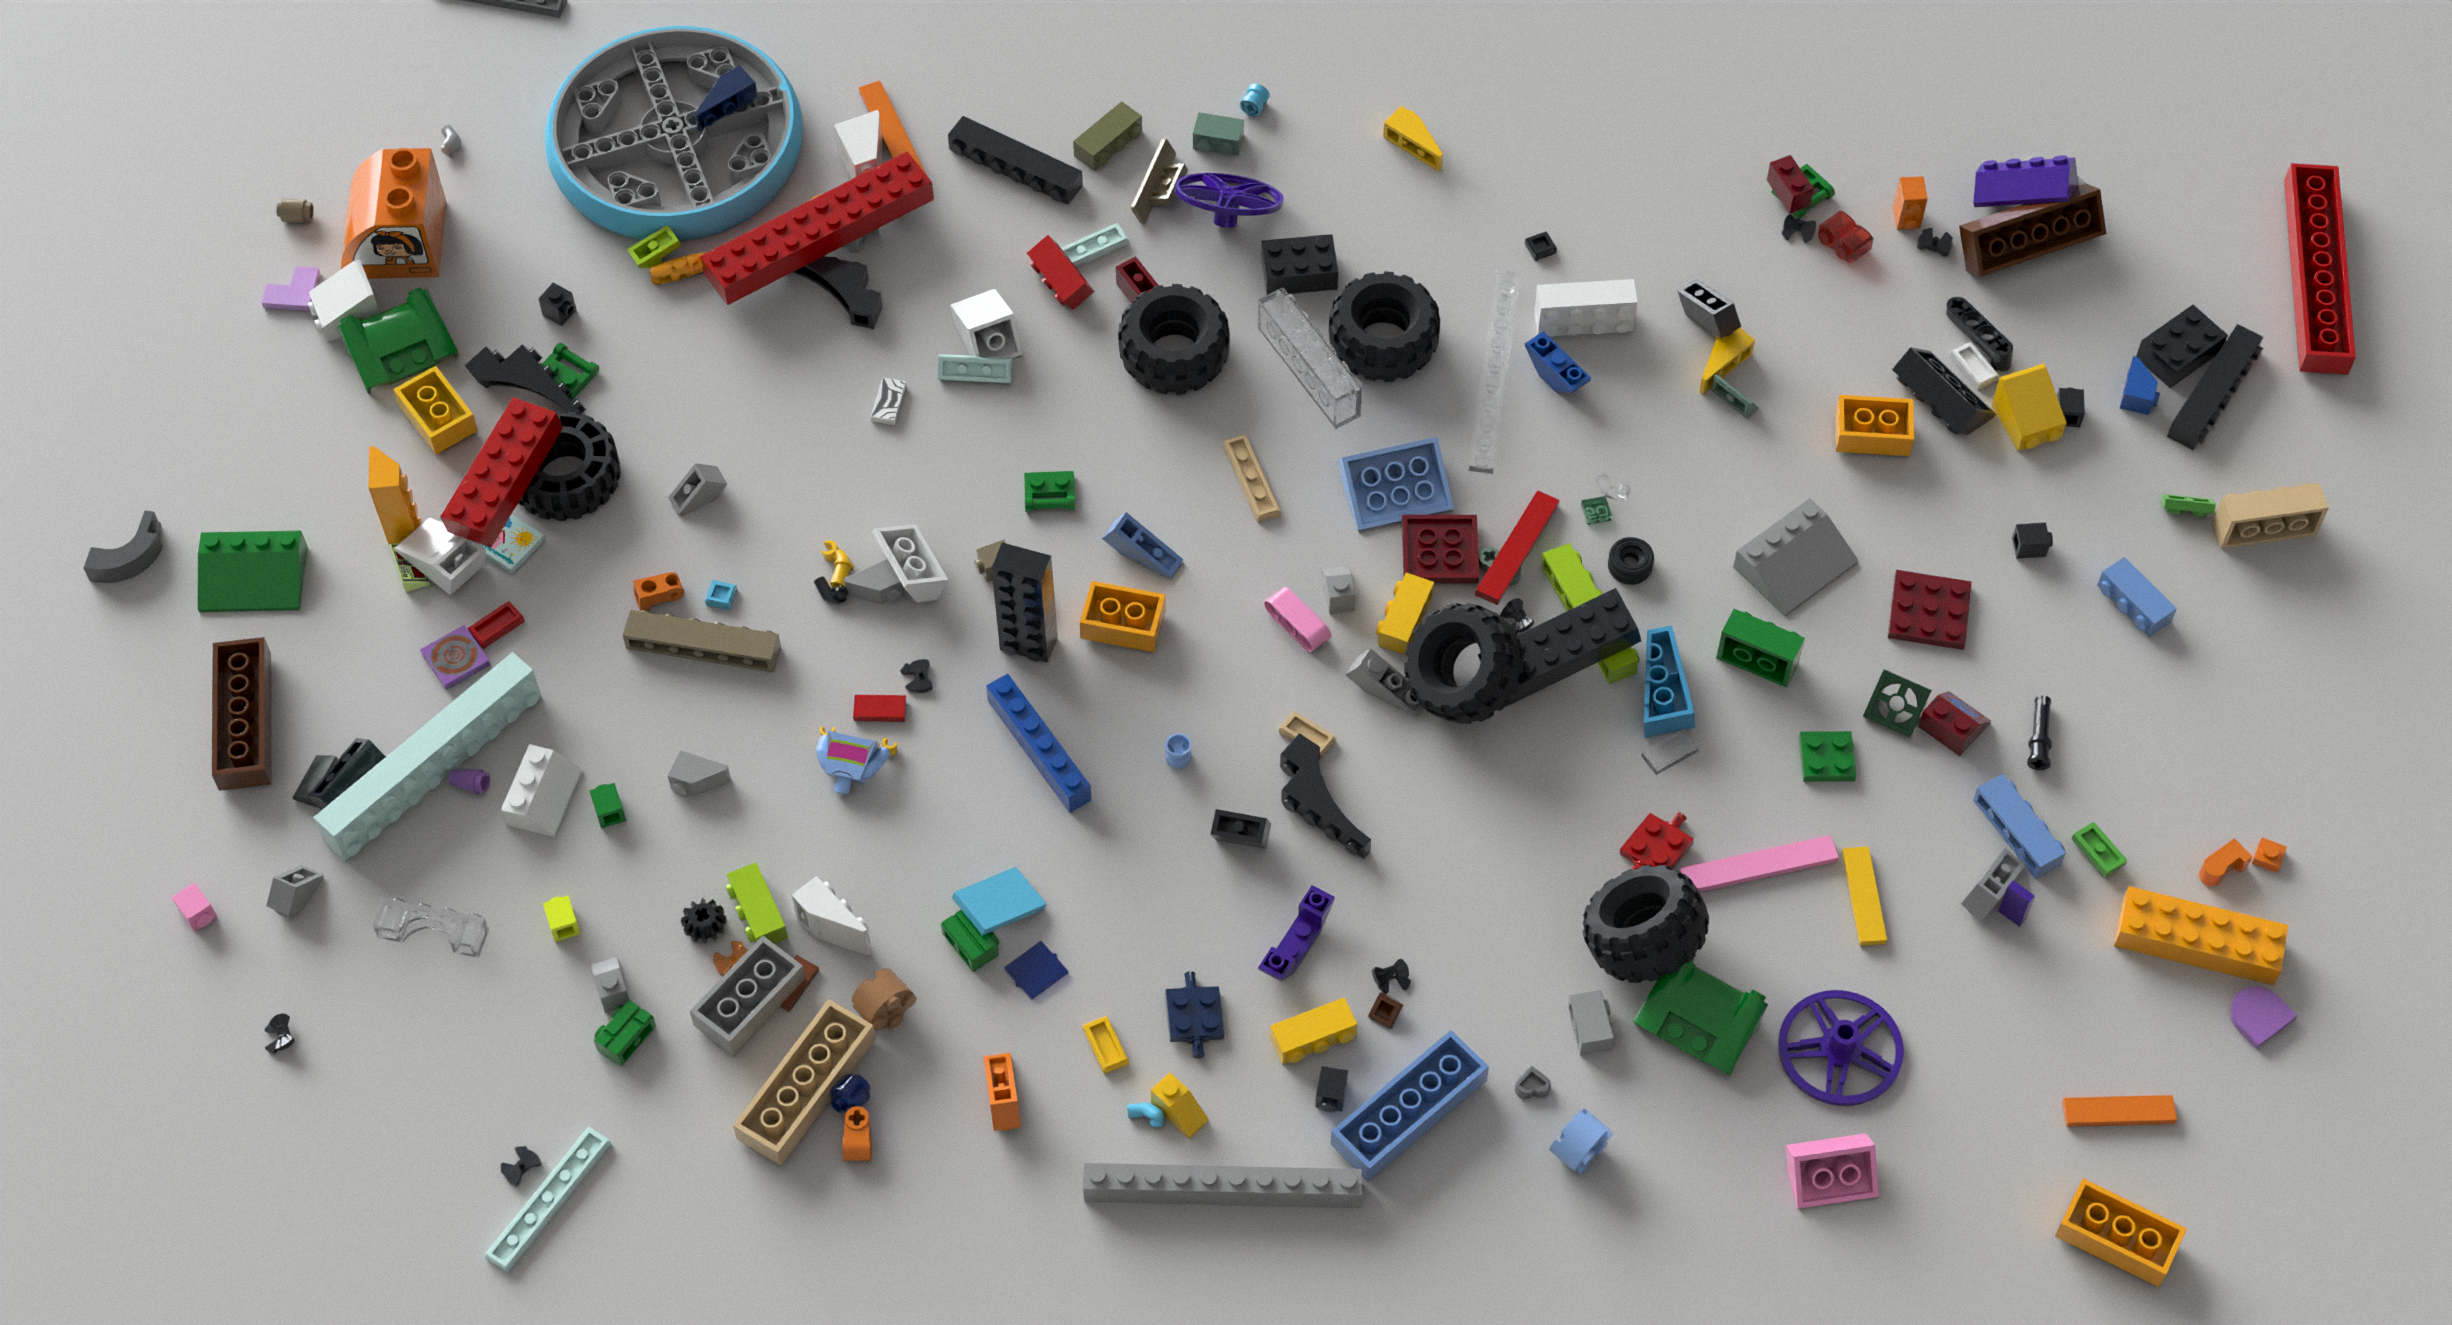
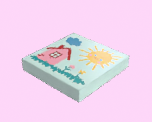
[480,514,545,574]

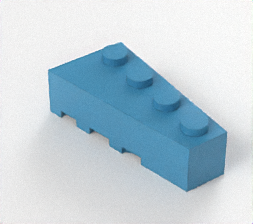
[1644,625,1695,738]

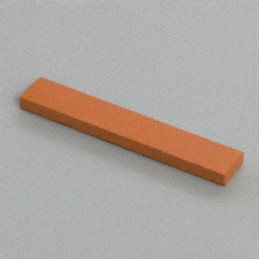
[858,80,927,175]

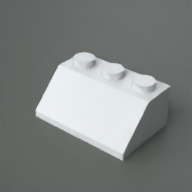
[872,524,948,602]
[501,744,583,837]

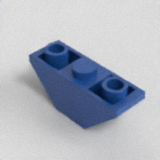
[1525,331,1591,393]

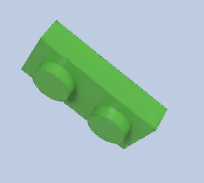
[2161,494,2216,517]
[2071,822,2127,878]

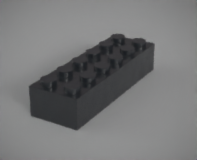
[991,543,1058,663]
[1477,588,1641,707]

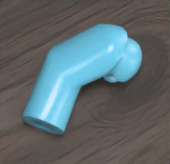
[1127,1103,1165,1127]

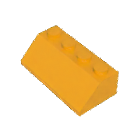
[368,446,422,544]

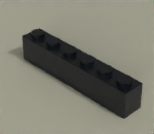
[948,116,1083,205]
[2167,324,2264,450]

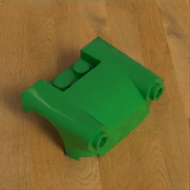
[337,287,459,394]
[1633,958,1768,1076]

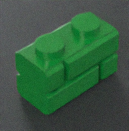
[941,910,999,972]
[594,1000,656,1067]

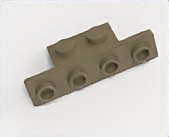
[1131,139,1188,223]

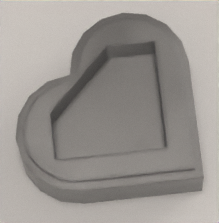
[1515,1065,1551,1099]

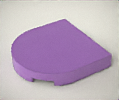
[2231,986,2297,1049]

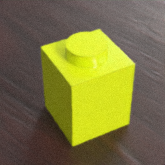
[543,895,581,942]

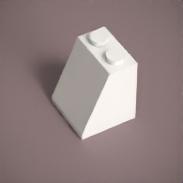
[834,110,883,179]
[308,259,380,342]
[950,289,1023,358]

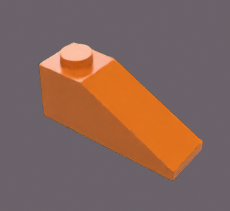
[983,1053,1021,1131]

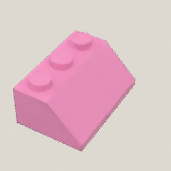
[1785,1133,1879,1209]

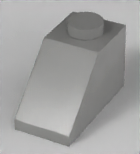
[668,463,727,516]
[844,559,904,604]
[1322,566,1355,614]
[668,750,731,796]
[266,865,324,916]
[591,957,629,1013]

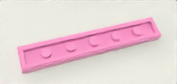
[1679,835,1839,892]

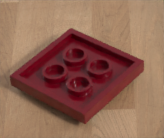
[1402,515,1479,583]
[1887,570,1972,650]

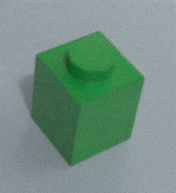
[589,782,626,829]

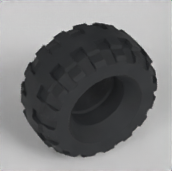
[1328,271,1440,382]
[1118,284,1230,395]
[1404,603,1524,724]
[1582,865,1709,983]

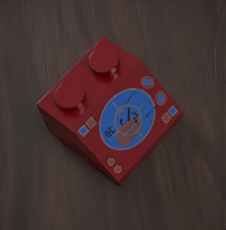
[1918,691,1991,756]

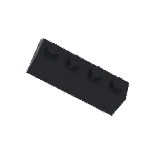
[1892,347,1996,435]

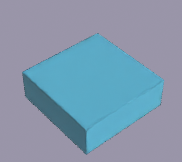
[705,580,737,610]

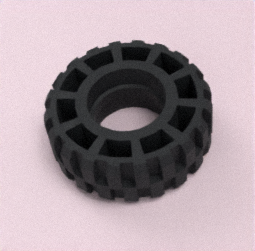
[518,411,621,521]

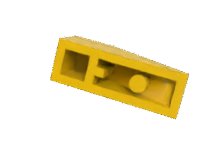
[1383,106,1443,171]
[1699,328,1755,394]

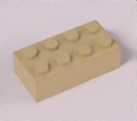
[2212,483,2329,549]

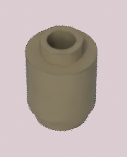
[276,198,314,223]

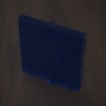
[1004,941,1068,1000]

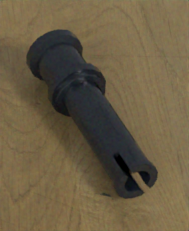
[2027,695,2052,770]

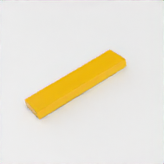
[1841,846,1887,946]

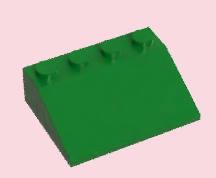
[198,530,308,612]

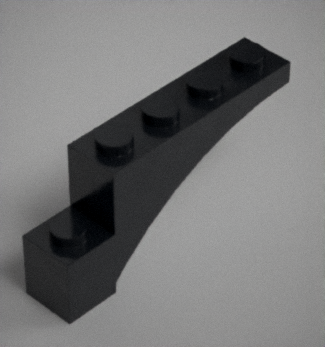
[793,256,883,330]
[464,344,587,416]
[1280,733,1371,859]

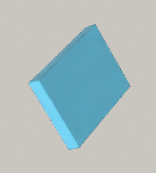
[952,867,1046,936]

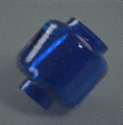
[830,1074,870,1113]

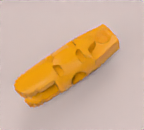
[649,252,707,285]

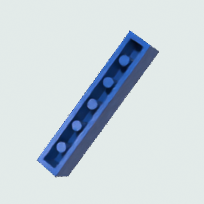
[986,673,1092,813]

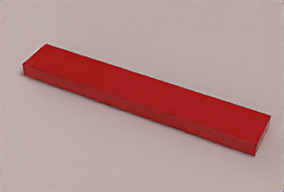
[1475,490,1560,605]

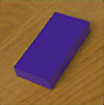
[1998,881,2035,927]

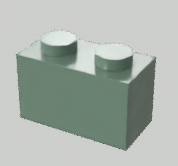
[1193,112,1244,156]

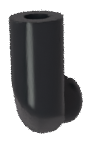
[814,576,848,604]

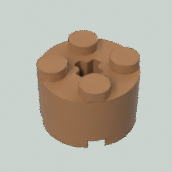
[851,968,917,1031]

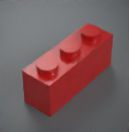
[1027,235,1095,310]

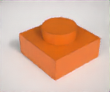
[2252,837,2287,872]

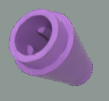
[449,769,490,795]

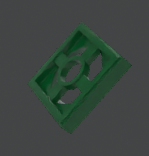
[1863,669,1932,737]

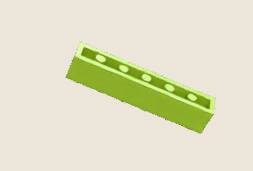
[1541,543,1640,684]

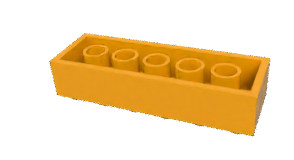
[2114,886,2289,986]

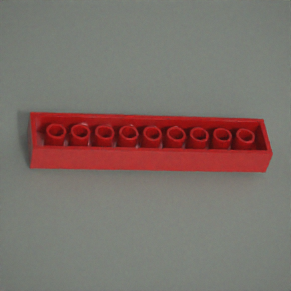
[700,151,934,306]
[2284,163,2356,375]

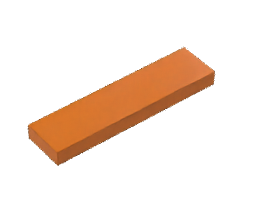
[2062,1095,2177,1127]

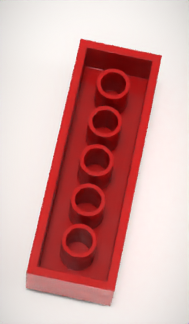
[440,397,563,548]

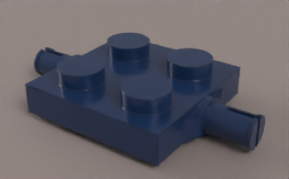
[1165,971,1224,1059]

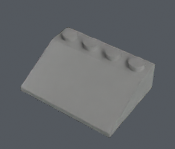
[1733,498,1859,616]

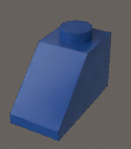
[2120,356,2160,415]

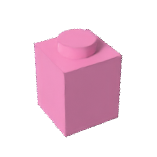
[171,883,217,931]

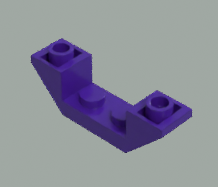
[1258,885,1335,982]

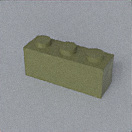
[1073,101,1142,171]

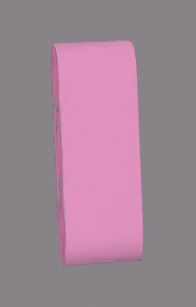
[1264,587,1331,652]

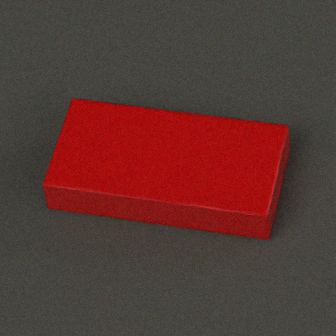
[467,601,525,649]
[853,695,906,722]

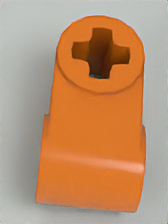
[842,1106,872,1161]

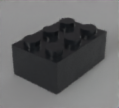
[1261,234,1338,296]
[2136,304,2228,389]

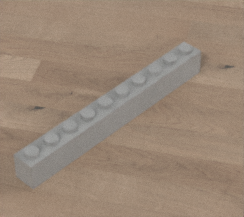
[1083,1163,1362,1208]

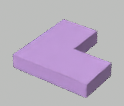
[262,266,320,311]

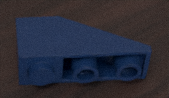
[695,65,758,131]

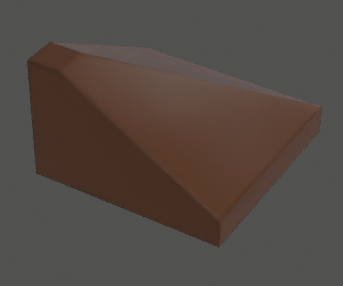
[1368,992,1404,1029]

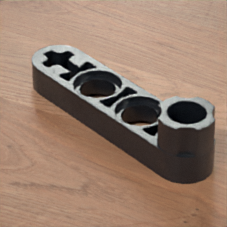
[1946,297,2013,372]

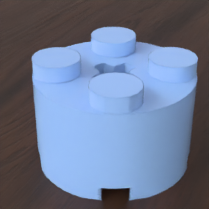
[1549,1108,1613,1175]

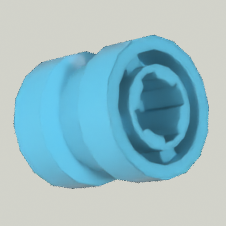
[1240,84,1270,117]

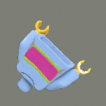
[816,726,898,795]

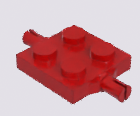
[1620,812,1694,870]

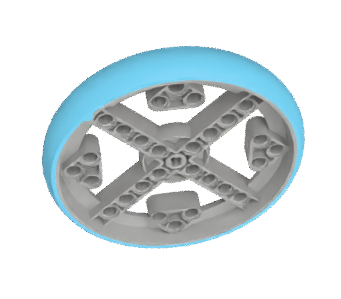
[545,26,803,241]

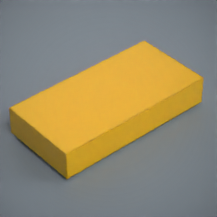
[1082,1016,1129,1074]

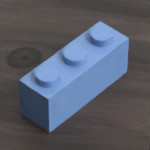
[2097,557,2177,637]

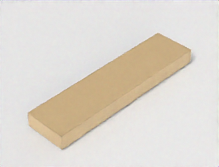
[1223,434,1281,523]

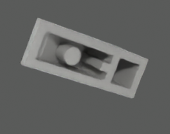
[1961,848,2026,920]

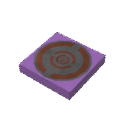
[420,625,491,689]

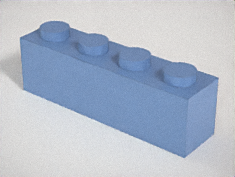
[1973,774,2066,879]

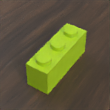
[725,862,788,944]

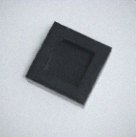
[1525,231,1557,261]

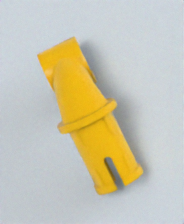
[821,540,854,589]

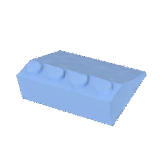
[1337,437,1454,531]

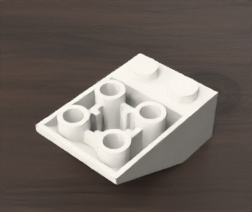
[394,518,486,595]
[792,876,871,956]

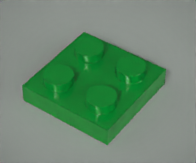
[1799,731,1856,782]

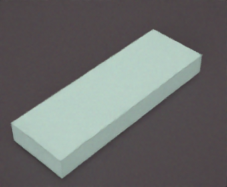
[1062,223,1129,268]
[938,354,1012,383]

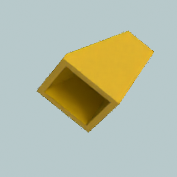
[1991,363,2066,451]

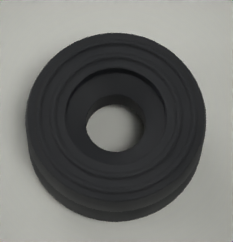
[1608,537,1654,585]

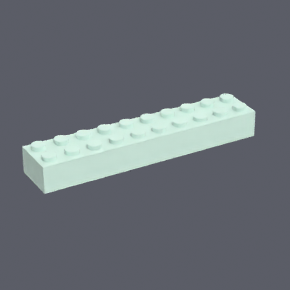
[313,652,541,862]

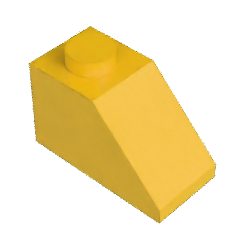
[1151,1072,1209,1139]

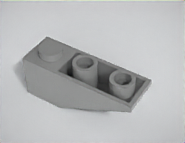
[1345,648,1421,717]

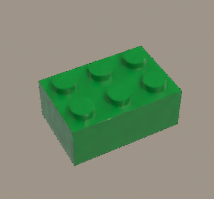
[1716,609,1805,688]

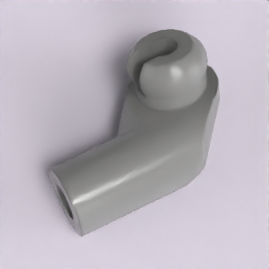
[441,125,461,156]

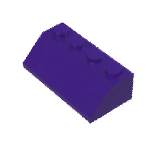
[1973,155,2079,207]

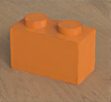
[1893,176,1928,230]

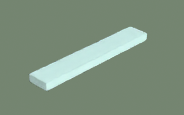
[484,1127,611,1273]

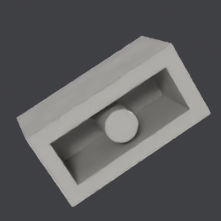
[1567,990,1617,1055]

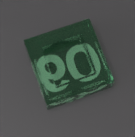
[1581,496,1612,525]

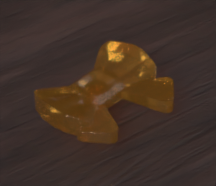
[713,941,748,977]

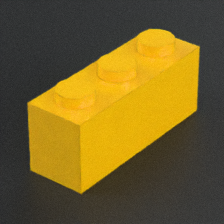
[1375,573,1434,655]
[1270,997,1358,1065]

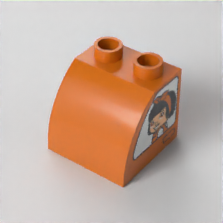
[341,148,447,279]

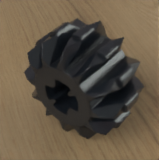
[681,897,727,945]

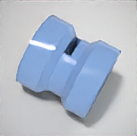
[1165,734,1191,769]

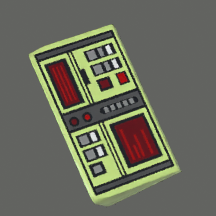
[390,543,430,592]

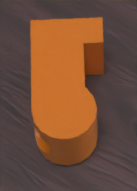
[633,572,685,611]
[2199,838,2253,886]

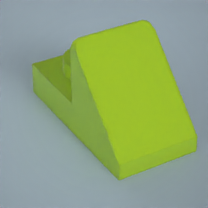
[627,225,681,268]

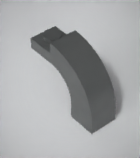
[83,510,163,583]

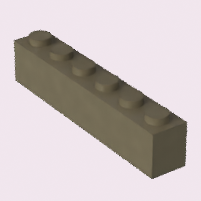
[622,610,781,673]

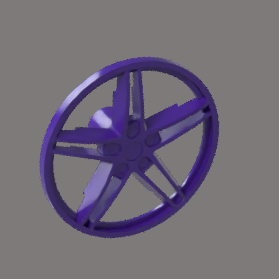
[1175,173,1284,228]
[1778,990,1904,1106]

